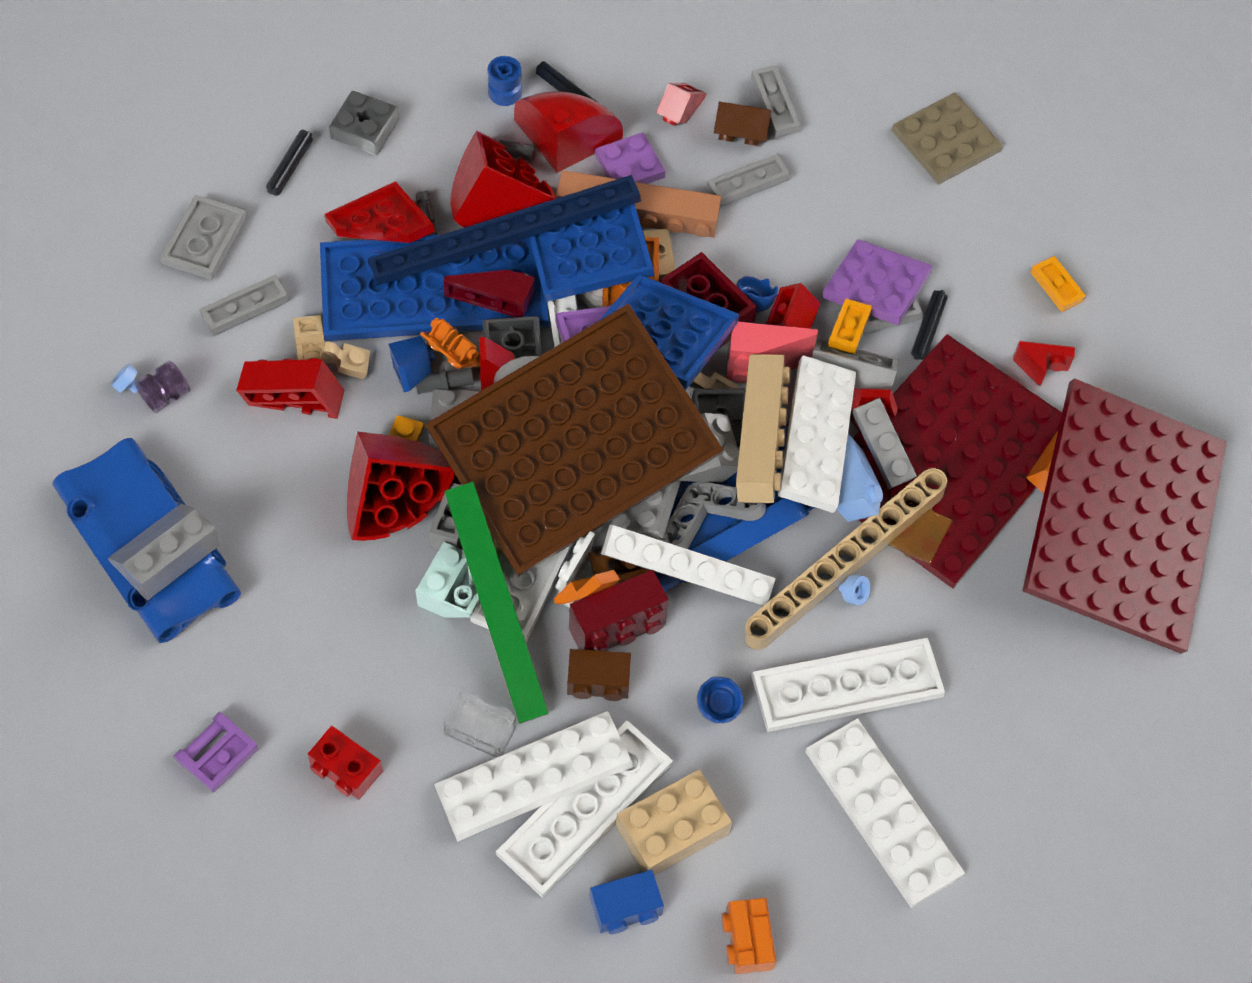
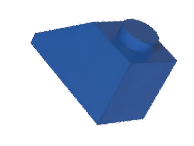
[388,336,434,393]

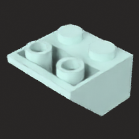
[416,542,479,618]

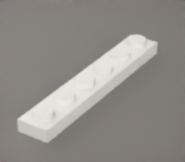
[601,525,776,606]

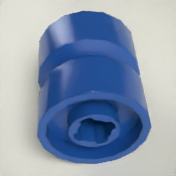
[487,56,522,106]

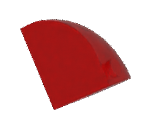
[514,92,623,173]
[450,130,556,228]
[347,431,454,541]

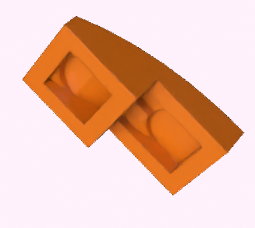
[553,570,620,604]

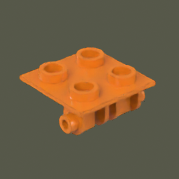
[420,318,480,369]

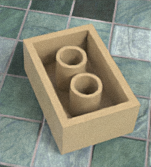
[616,769,732,876]

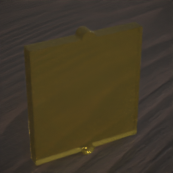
[888,501,952,564]

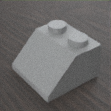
[677,413,739,483]

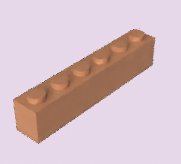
[556,170,721,238]

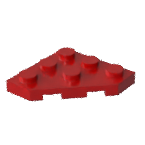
[324,181,435,243]

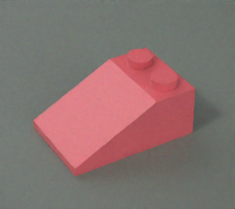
[726,322,818,383]

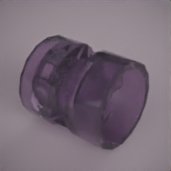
[135,360,190,413]

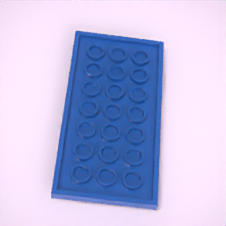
[320,235,549,341]

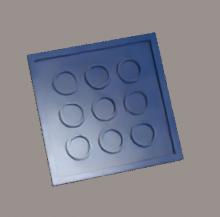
[529,204,655,302]
[599,275,739,390]

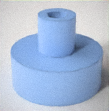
[110,363,141,393]
[839,574,871,606]

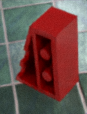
[236,358,345,419]

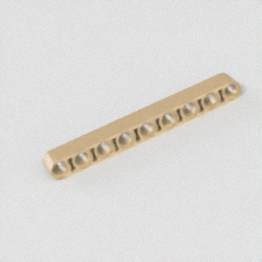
[744,468,947,650]

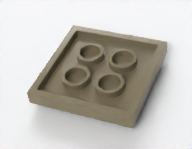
[892,93,1003,185]

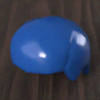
[736,276,779,313]
[696,676,744,724]

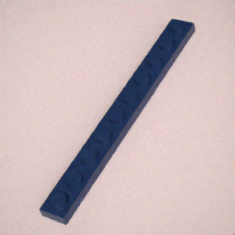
[368,175,641,286]

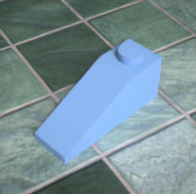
[836,434,883,522]

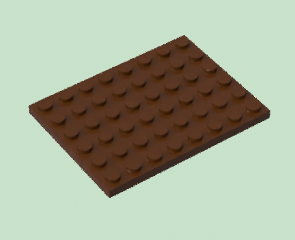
[425,303,724,577]

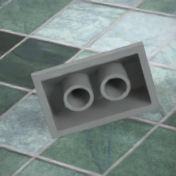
[812,339,899,390]
[108,504,220,601]

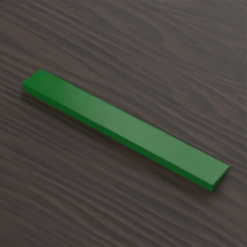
[444,482,549,724]

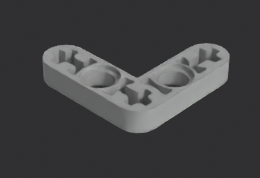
[660,482,766,549]

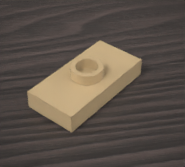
[643,229,675,280]

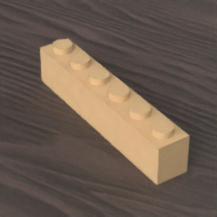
[736,354,790,503]

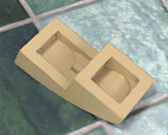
[293,315,328,367]

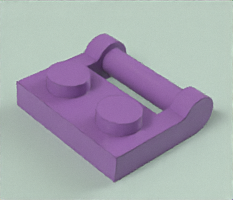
[173,712,259,793]

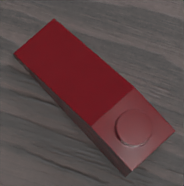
[443,270,534,317]

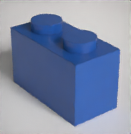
[589,870,664,934]

